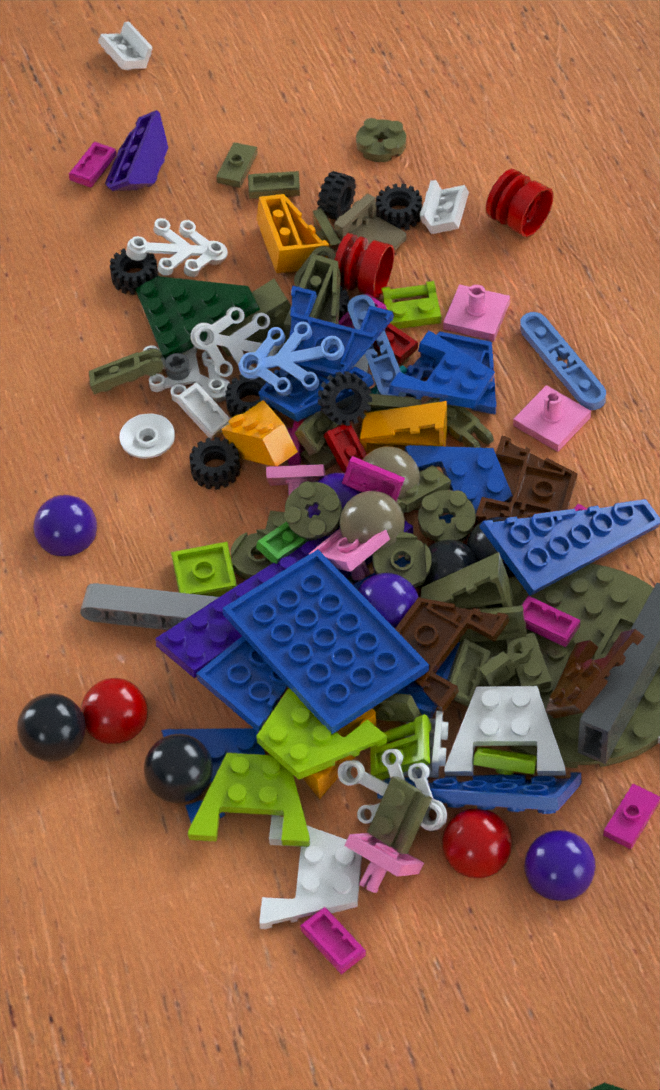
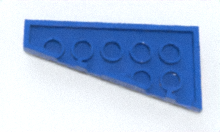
[479,499,660,596]

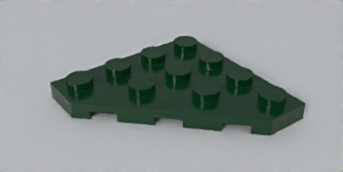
[135,276,260,360]

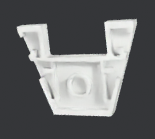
[445,686,566,776]
[259,815,362,929]

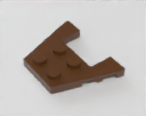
[475,436,578,524]
[395,597,509,713]
[545,629,644,718]

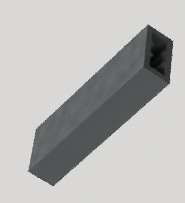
[578,582,660,764]

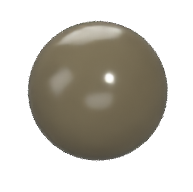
[363,446,420,499]
[340,491,405,556]

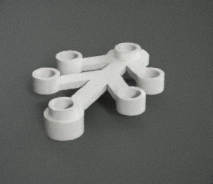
[126,218,228,277]
[191,307,285,377]
[143,345,229,402]
[338,749,447,831]

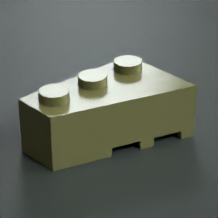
[284,254,340,338]
[219,279,291,357]
[421,552,514,610]

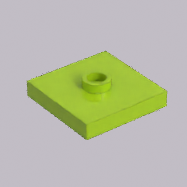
[171,542,237,597]

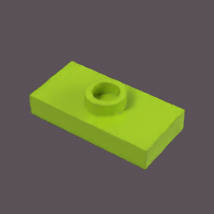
[473,747,537,775]

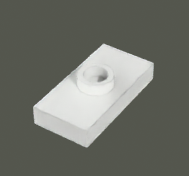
[175,382,231,440]

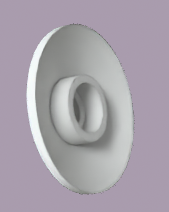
[120,414,175,459]

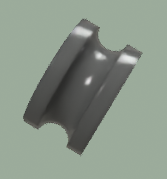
[165,353,190,381]

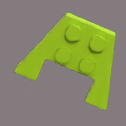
[256,688,387,780]
[188,753,310,847]

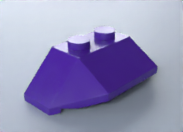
[105,110,168,191]

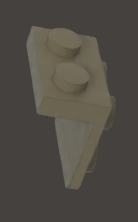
[334,193,407,251]

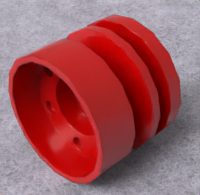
[486,169,554,237]
[334,233,394,298]

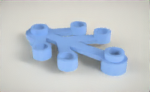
[239,321,344,396]

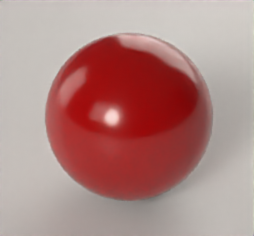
[81,678,148,744]
[442,808,513,878]

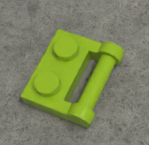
[381,281,442,329]
[370,715,432,780]

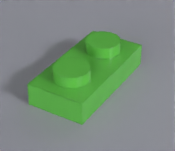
[256,522,309,564]

